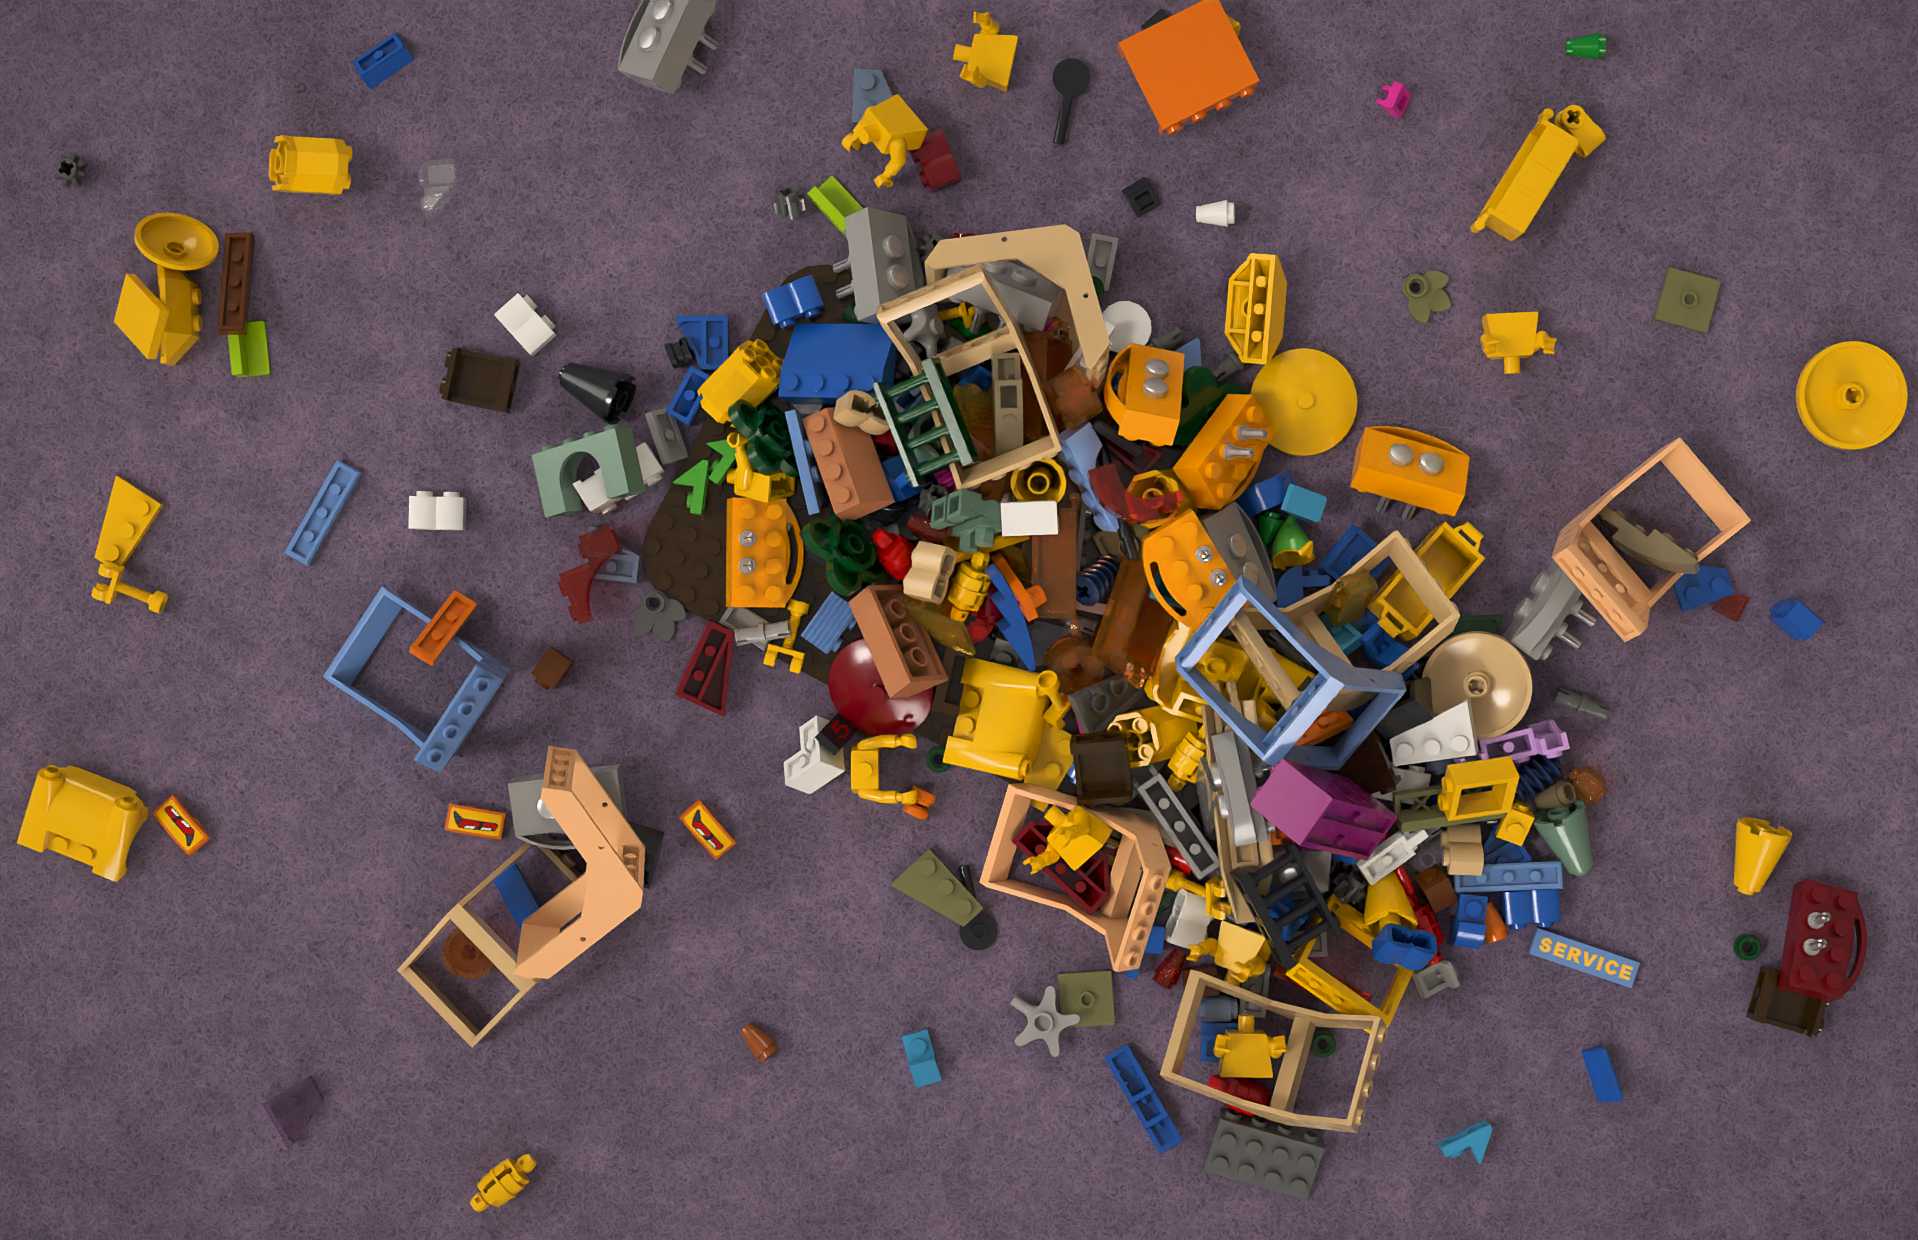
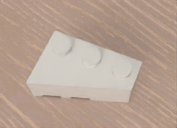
[1389,698,1479,766]

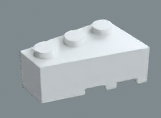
[573,442,665,515]

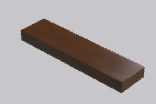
[217,233,255,335]

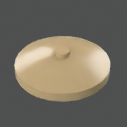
[1422,631,1533,740]

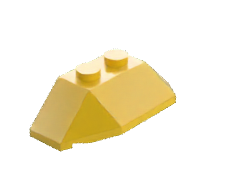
[1225,253,1287,365]
[157,264,203,366]

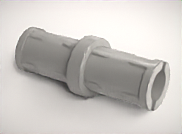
[735,620,792,646]

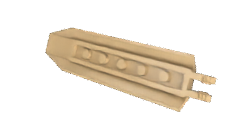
[1201,680,1274,924]

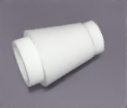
[1196,200,1235,227]

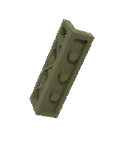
[1393,785,1506,833]

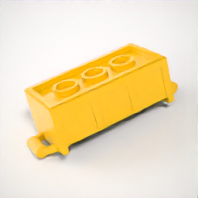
[1470,108,1580,242]
[1365,521,1485,642]

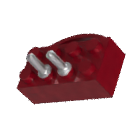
[1777,879,1867,1002]

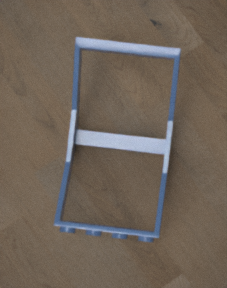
[1175,575,1407,770]
[323,586,511,773]

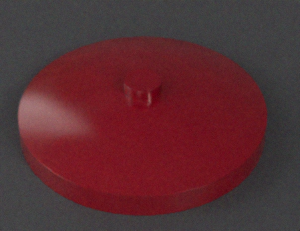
[828,636,936,736]

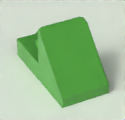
[706,438,748,486]
[673,460,711,516]

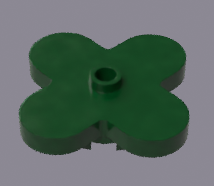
[1173,366,1247,446]
[728,399,799,478]
[802,512,886,596]

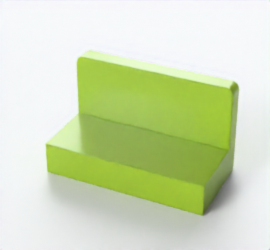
[807,176,863,236]
[228,321,271,378]

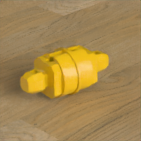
[948,549,991,623]
[1167,725,1208,792]
[470,1153,537,1212]

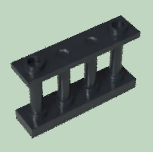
[1229,838,1343,970]

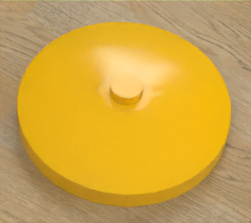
[1796,341,1908,450]
[1250,348,1357,456]

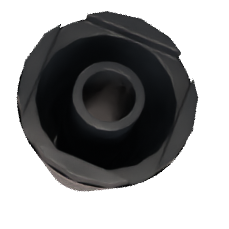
[558,362,636,425]

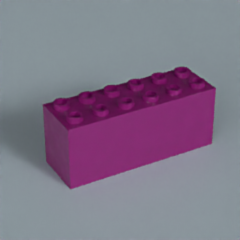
[1250,759,1398,861]

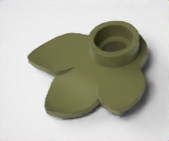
[1402,271,1451,323]

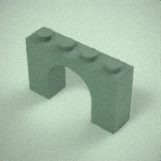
[532,424,645,518]

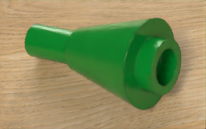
[1258,510,1284,552]

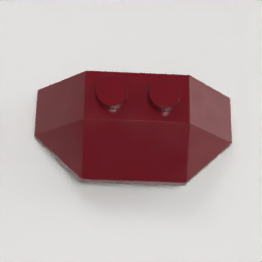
[1012,821,1110,915]

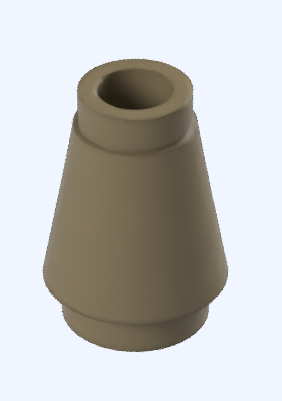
[1534,781,1576,810]

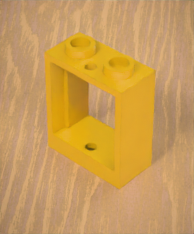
[1438,756,1520,821]

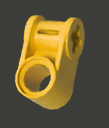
[1554,105,1606,158]

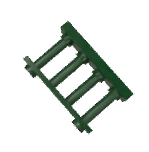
[872,358,981,487]

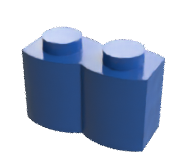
[762,275,825,329]
[1769,599,1824,640]
[1501,889,1561,929]
[1372,923,1437,970]

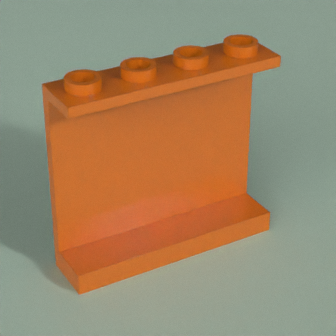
[1117,0,1260,135]

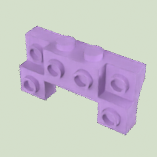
[1452,719,1570,764]

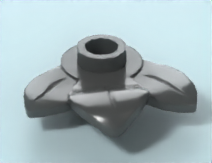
[633,590,686,641]

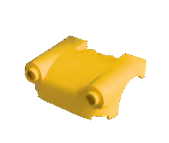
[1144,618,1276,723]
[943,657,1050,781]
[17,765,149,882]

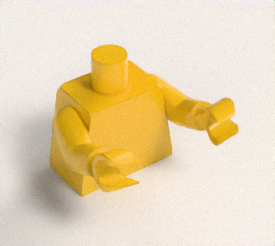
[953,12,1018,92]
[842,94,928,188]
[1480,312,1557,374]
[726,431,795,502]
[851,733,917,805]
[1023,805,1113,875]
[1186,920,1272,987]
[1213,1014,1287,1078]

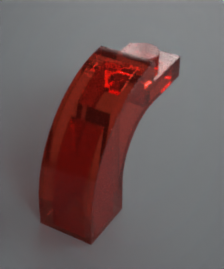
[1086,463,1184,524]

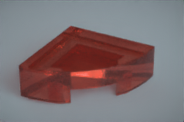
[1711,595,1750,622]

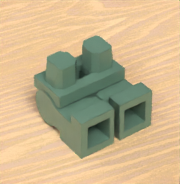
[931,488,1002,554]

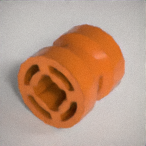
[902,785,937,821]

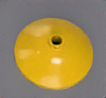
[134,213,219,271]

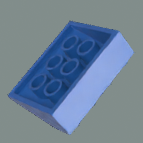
[778,324,899,404]

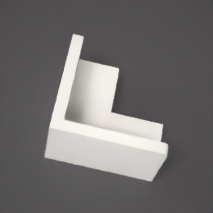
[1001,492,1060,536]
[784,716,845,794]

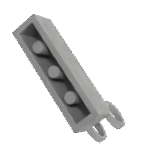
[1131,764,1220,880]

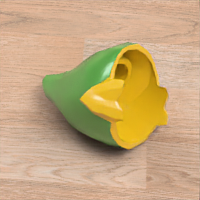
[1270,515,1315,570]

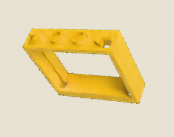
[1286,893,1414,1034]

